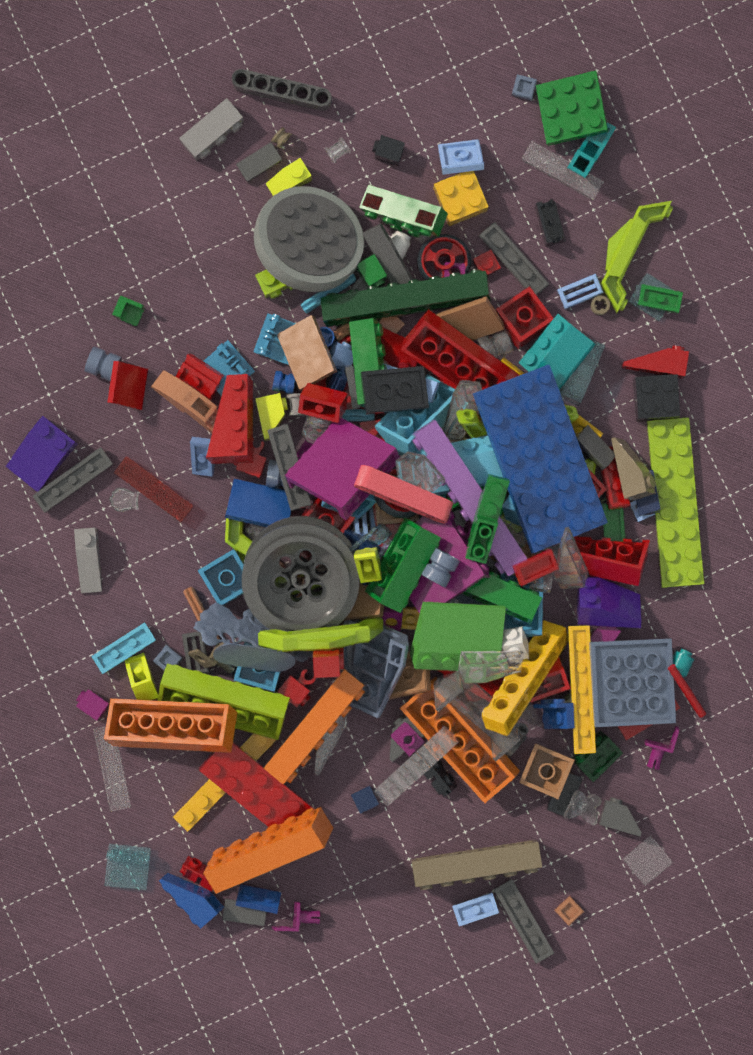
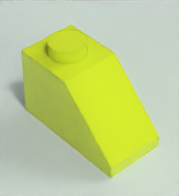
[266,158,312,196]
[256,393,288,441]
[354,547,382,583]
[125,653,158,701]

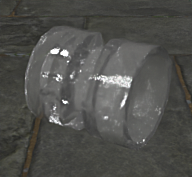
[477,329,514,359]
[302,415,333,444]

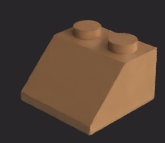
[519,743,575,799]

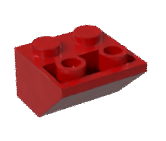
[530,657,571,703]

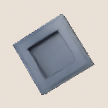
[512,74,537,101]
[153,645,183,671]

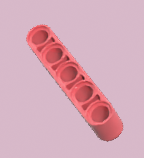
[354,465,453,524]

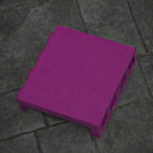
[285,418,400,520]
[380,510,490,614]

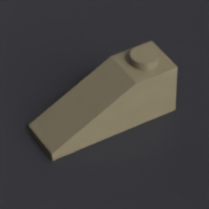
[611,437,656,501]

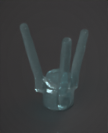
[350,523,392,561]

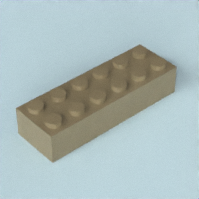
[411,840,542,890]

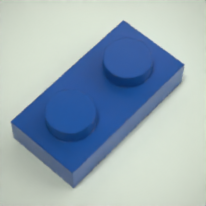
[236,884,282,914]

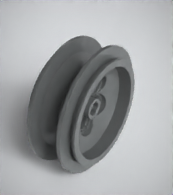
[242,516,359,632]

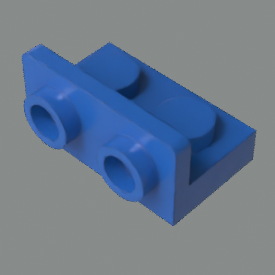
[533,699,574,729]

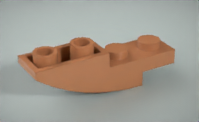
[151,370,218,434]

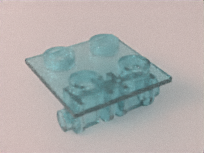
[104,844,151,890]

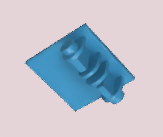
[253,313,296,365]
[203,340,255,396]

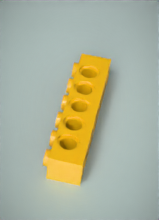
[482,620,569,736]

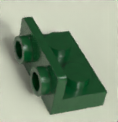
[572,731,623,782]

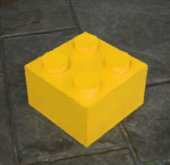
[433,171,488,226]

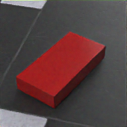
[512,549,559,586]

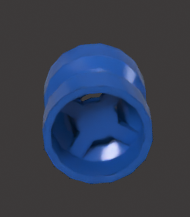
[320,327,335,349]
[272,370,296,394]

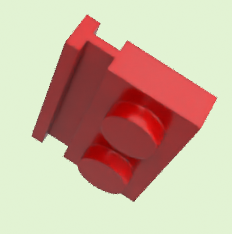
[175,353,224,401]

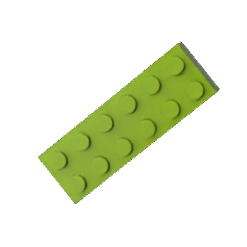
[158,663,290,740]

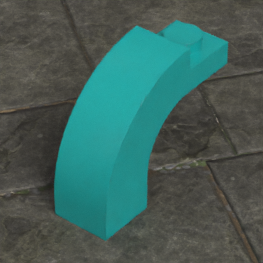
[567,122,616,179]

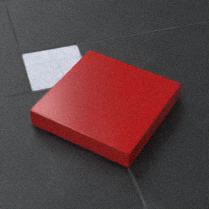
[107,361,148,410]

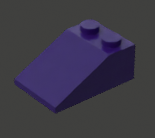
[6,416,78,492]
[577,577,641,628]

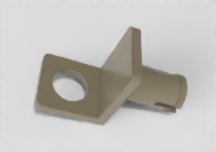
[188,642,236,674]

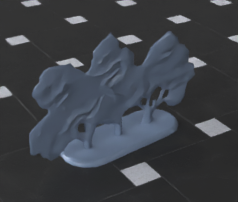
[194,603,313,672]

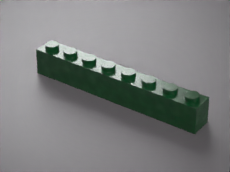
[320,269,491,327]

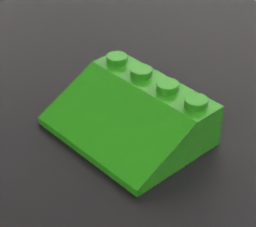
[410,602,506,673]

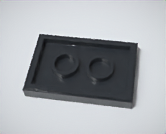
[360,366,429,415]

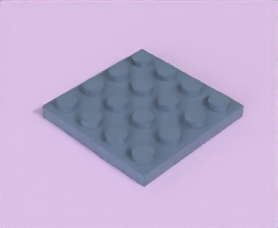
[589,639,676,727]

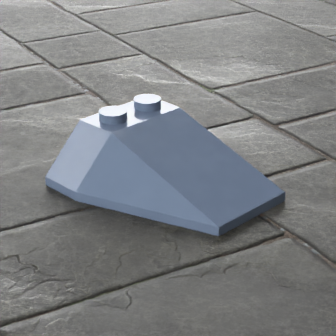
[343,619,409,718]

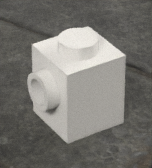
[502,626,529,662]

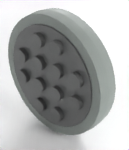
[254,186,364,292]

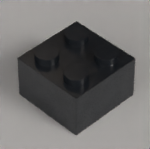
[633,374,680,421]

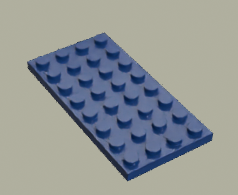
[473,364,608,553]

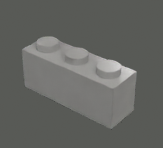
[179,98,244,161]

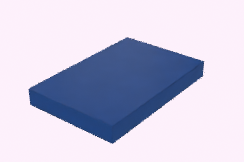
[225,479,291,527]

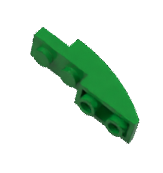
[465,474,510,564]

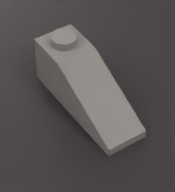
[74,528,102,593]

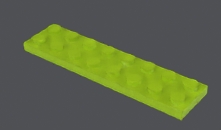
[647,418,704,588]

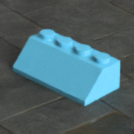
[375,374,462,461]
[415,435,503,495]

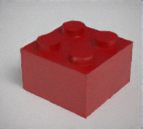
[495,286,554,349]

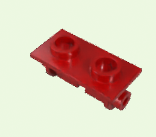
[180,856,214,892]

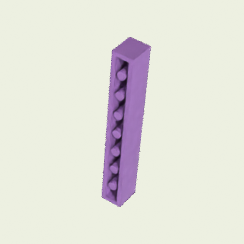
[412,420,527,576]

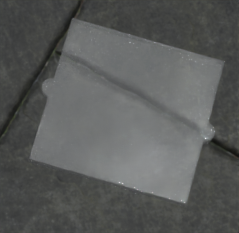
[623,835,673,886]

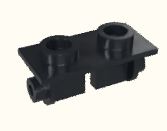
[418,753,457,797]

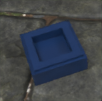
[351,785,379,814]

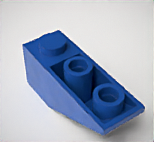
[159,873,224,929]

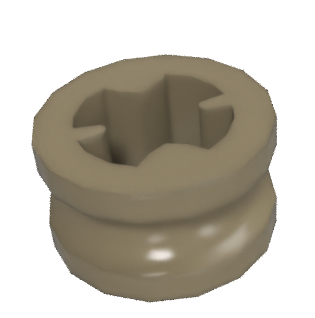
[271,127,291,148]
[591,295,610,315]

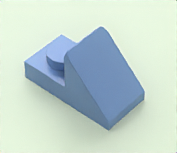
[190,437,215,477]

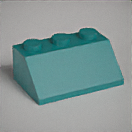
[519,314,596,390]

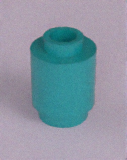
[673,648,695,678]

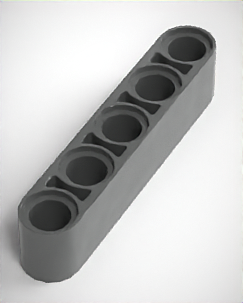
[232,69,332,111]

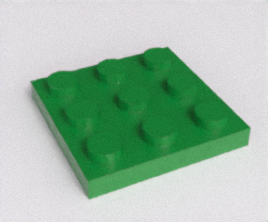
[536,70,609,146]

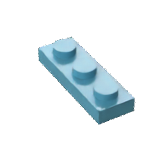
[91,622,156,674]

